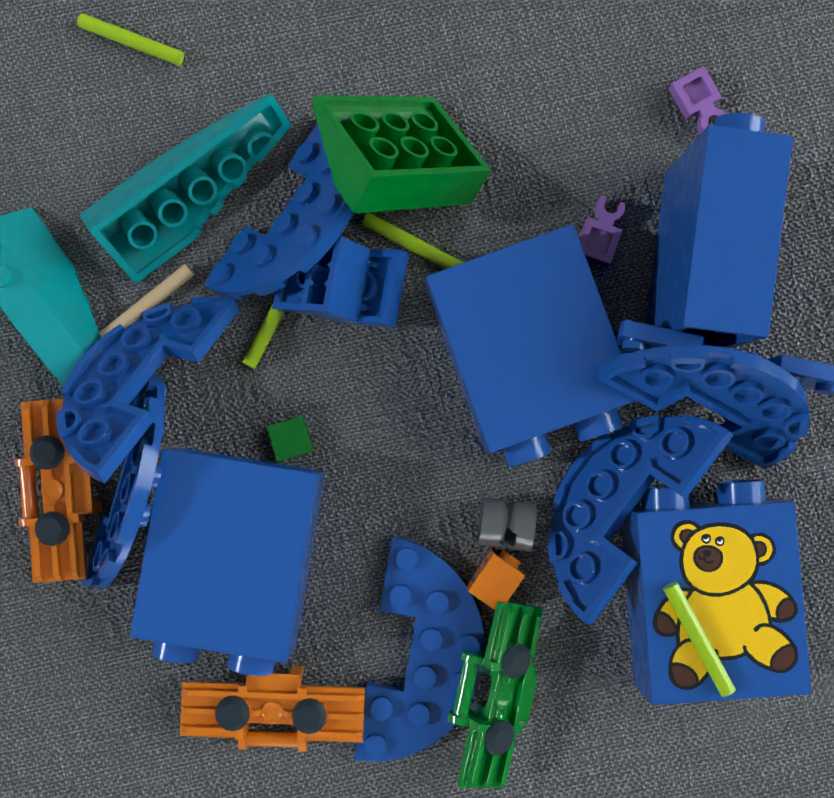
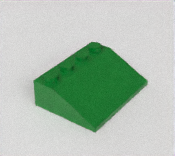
[311,95,492,214]

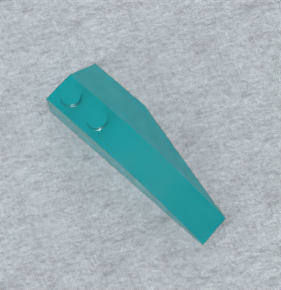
[80,93,292,284]
[0,207,130,405]

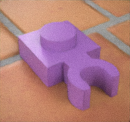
[668,66,726,135]
[579,195,625,267]

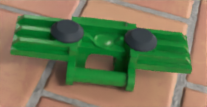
[447,601,544,788]

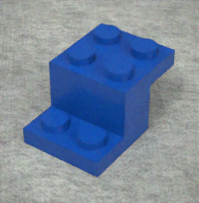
[272,236,409,328]

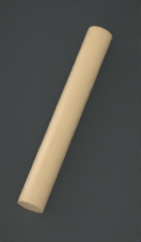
[99,264,194,337]

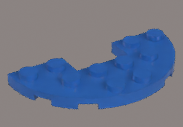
[203,123,353,300]
[57,297,240,483]
[617,319,834,396]
[598,345,810,469]
[82,373,167,589]
[547,415,733,625]
[354,536,485,762]

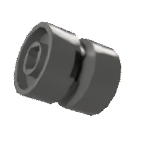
[477,497,537,552]

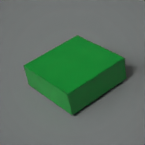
[267,416,314,462]

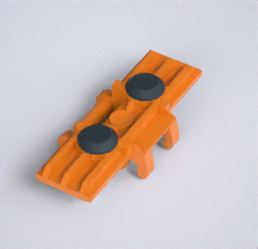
[14,399,103,583]
[180,666,365,752]

